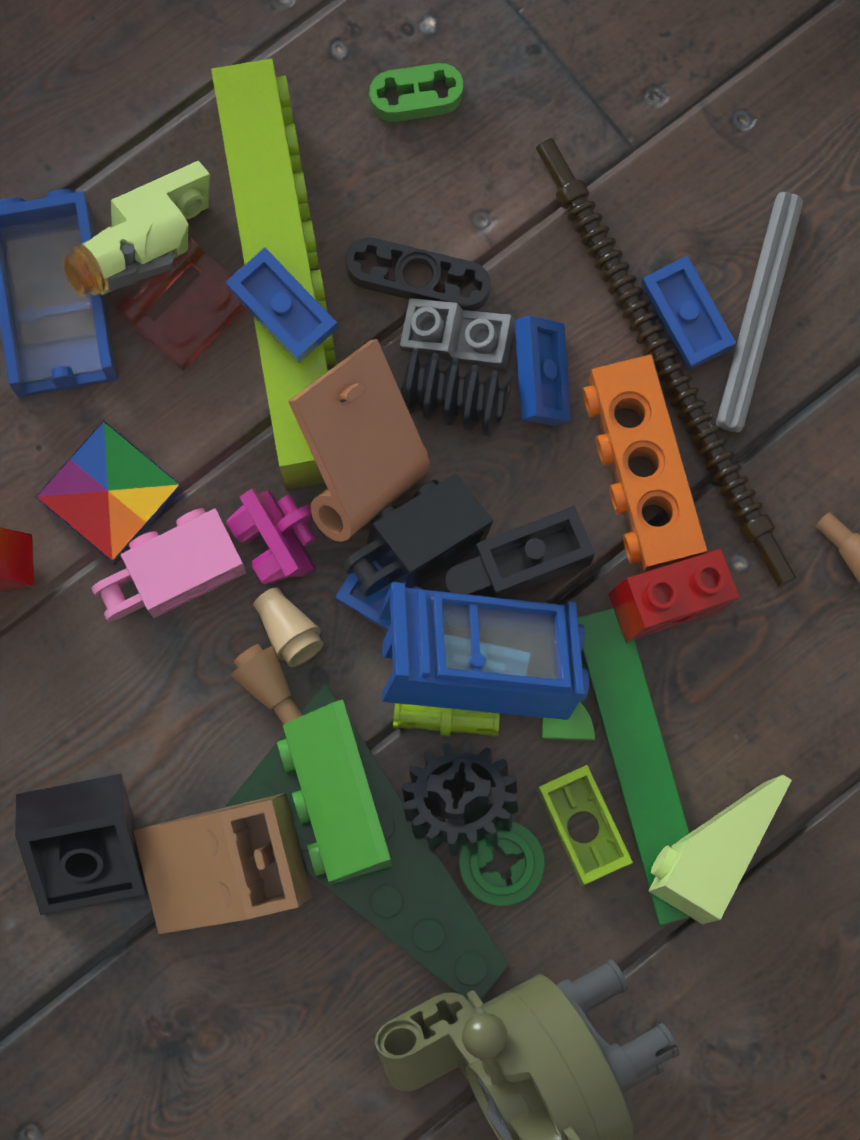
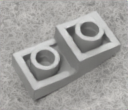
[400,298,515,370]

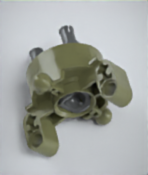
[375,959,680,1140]

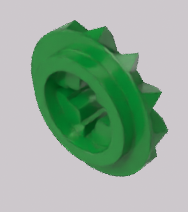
[459,822,545,906]

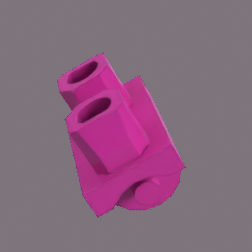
[226,489,317,584]

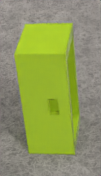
[537,765,633,887]

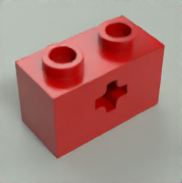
[608,549,740,642]

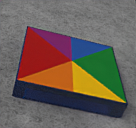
[35,420,183,565]

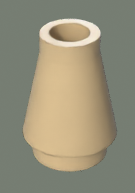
[253,587,324,667]

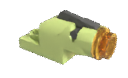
[62,160,210,296]

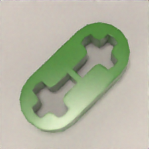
[369,63,463,122]

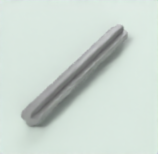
[716,192,803,432]

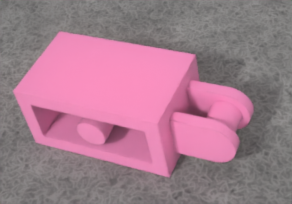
[91,508,247,622]

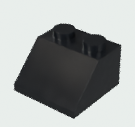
[15,774,146,915]

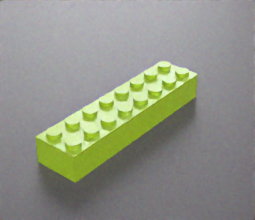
[211,58,337,490]

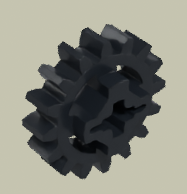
[402,742,519,856]

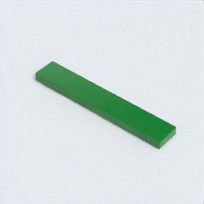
[578,608,690,926]

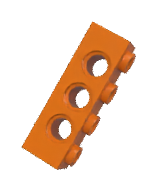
[582,354,707,573]

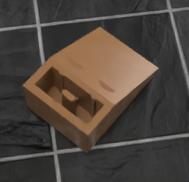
[133,793,312,934]

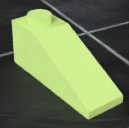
[649,775,792,924]

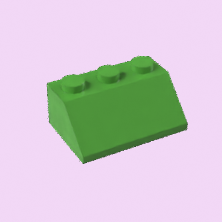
[277,699,392,885]

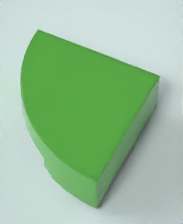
[541,702,595,742]

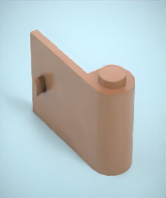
[288,339,430,542]

